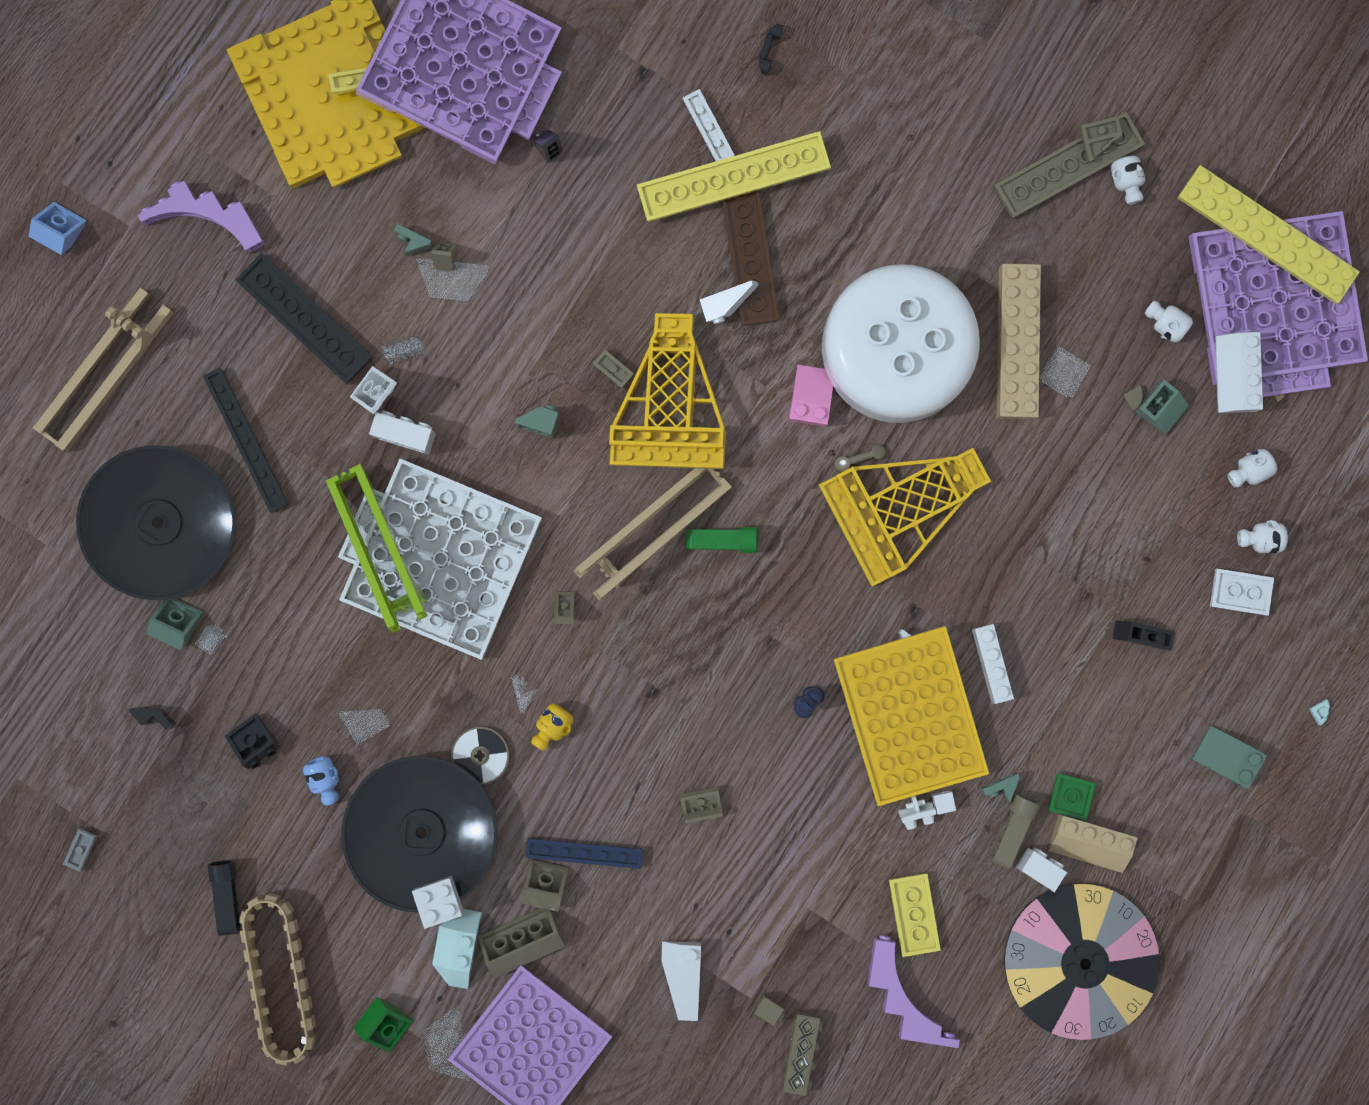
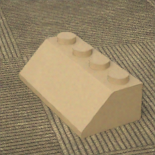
[1048,814,1137,873]

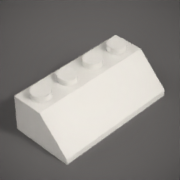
[1215,332,1263,413]

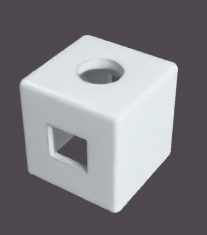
[931,790,956,815]

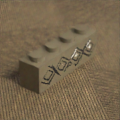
[782,1011,823,1096]

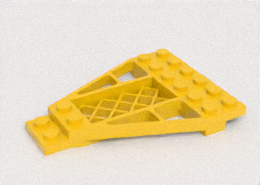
[609,313,726,469]
[818,448,991,587]

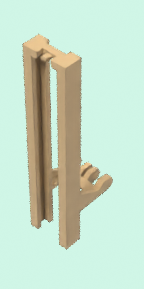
[33,288,174,452]
[574,468,731,600]

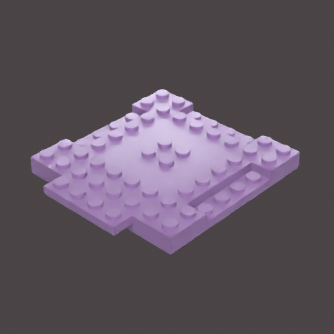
[356,0,562,164]
[1188,211,1368,397]

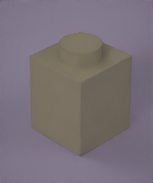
[753,994,785,1026]

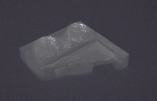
[338,709,391,745]

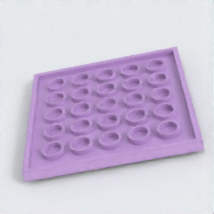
[448,965,612,1105]

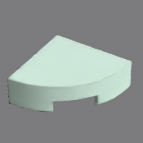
[1309,699,1330,726]

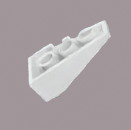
[661,941,701,1021]

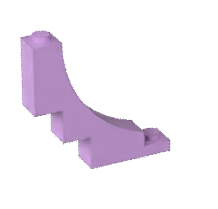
[867,935,960,1048]

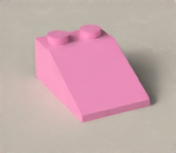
[788,365,833,427]

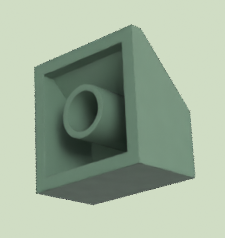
[514,405,560,439]
[147,598,203,651]

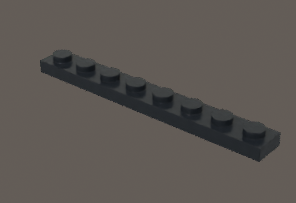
[203,368,289,513]

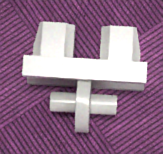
[898,796,936,830]

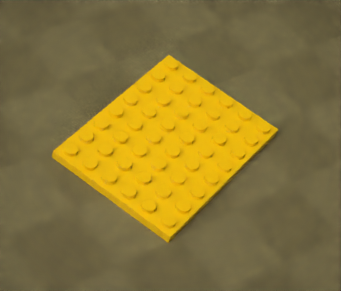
[834,626,989,806]

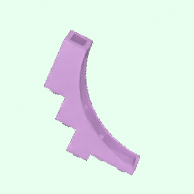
[138,181,266,254]

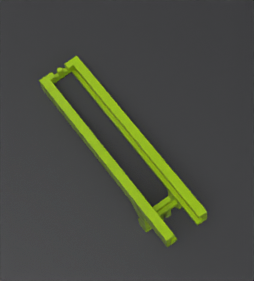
[326,464,428,633]

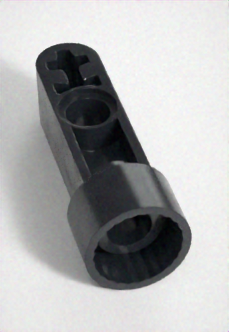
[207,860,240,936]

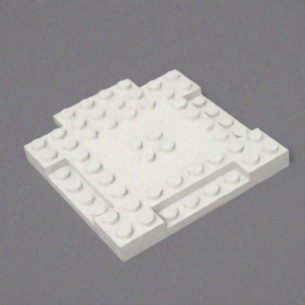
[338,459,543,660]

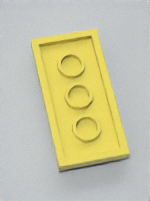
[889,873,941,957]

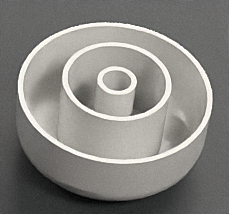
[822,264,980,423]

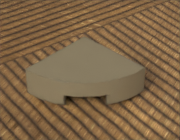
[1122,385,1143,412]

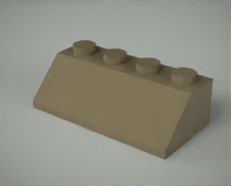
[478,908,565,979]

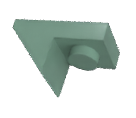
[394,224,434,256]
[980,773,1020,803]

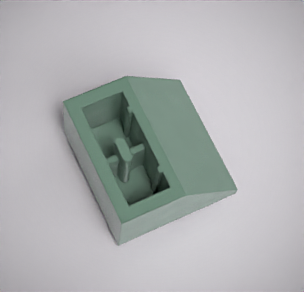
[1135,380,1189,436]

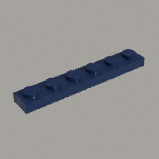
[525,838,643,869]

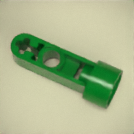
[685,527,758,554]

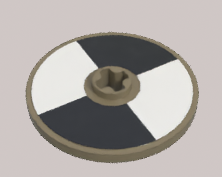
[451,727,509,785]

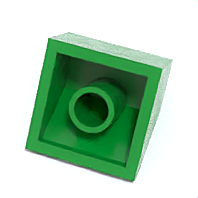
[353,997,413,1052]

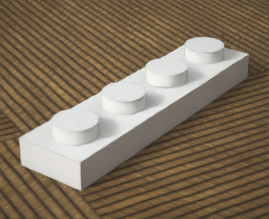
[683,89,735,162]

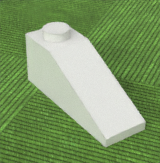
[700,280,759,324]

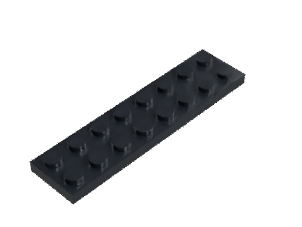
[235,253,373,384]

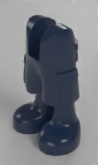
[794,686,825,718]

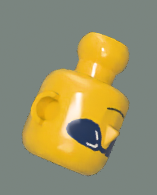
[531,703,574,751]

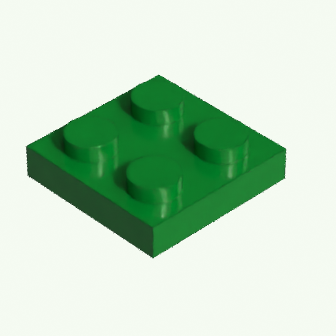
[1048,773,1096,821]

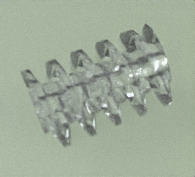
[381,332,424,366]

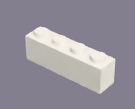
[972,624,1014,704]

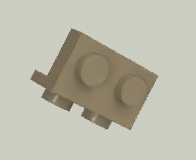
[680,787,723,823]

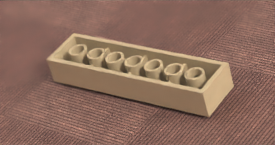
[996,264,1041,420]

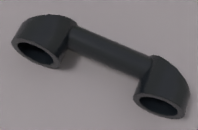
[759,24,784,75]

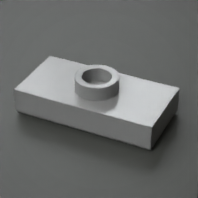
[63,828,98,872]

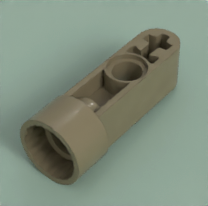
[990,794,1041,869]

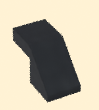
[129,708,176,730]

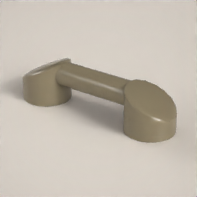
[834,444,886,472]

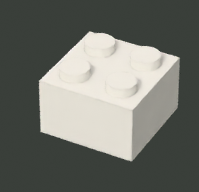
[1015,847,1067,892]
[412,876,464,929]

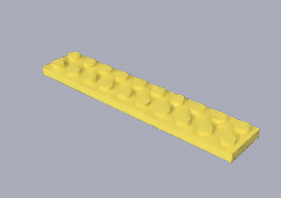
[637,131,831,222]
[1177,165,1360,304]

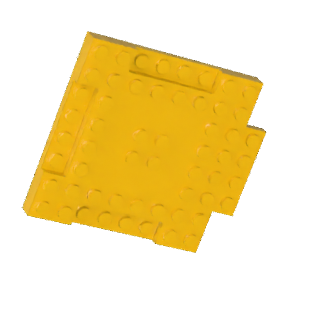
[226,0,426,189]

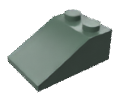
[1192,726,1267,789]

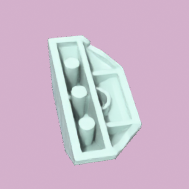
[432,909,482,989]

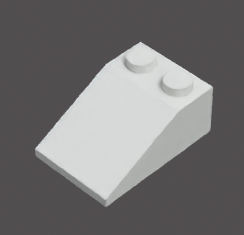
[350,366,397,414]

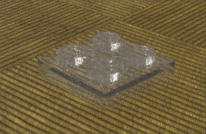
[1039,346,1091,399]

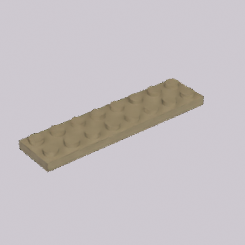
[994,112,1145,219]

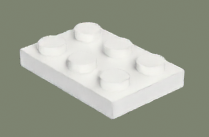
[1210,569,1274,616]

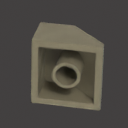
[521,859,569,912]

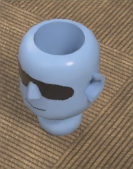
[303,756,339,806]

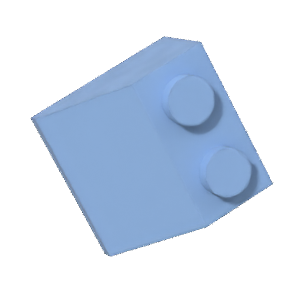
[29,202,87,255]

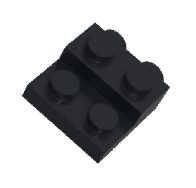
[225,713,280,769]

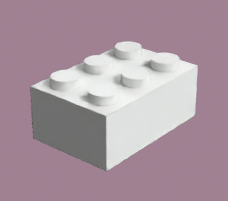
[369,410,436,455]

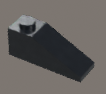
[533,129,563,163]
[1112,620,1174,651]

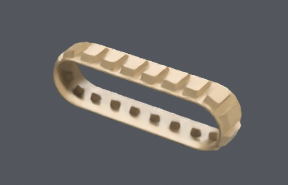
[239,893,316,1066]

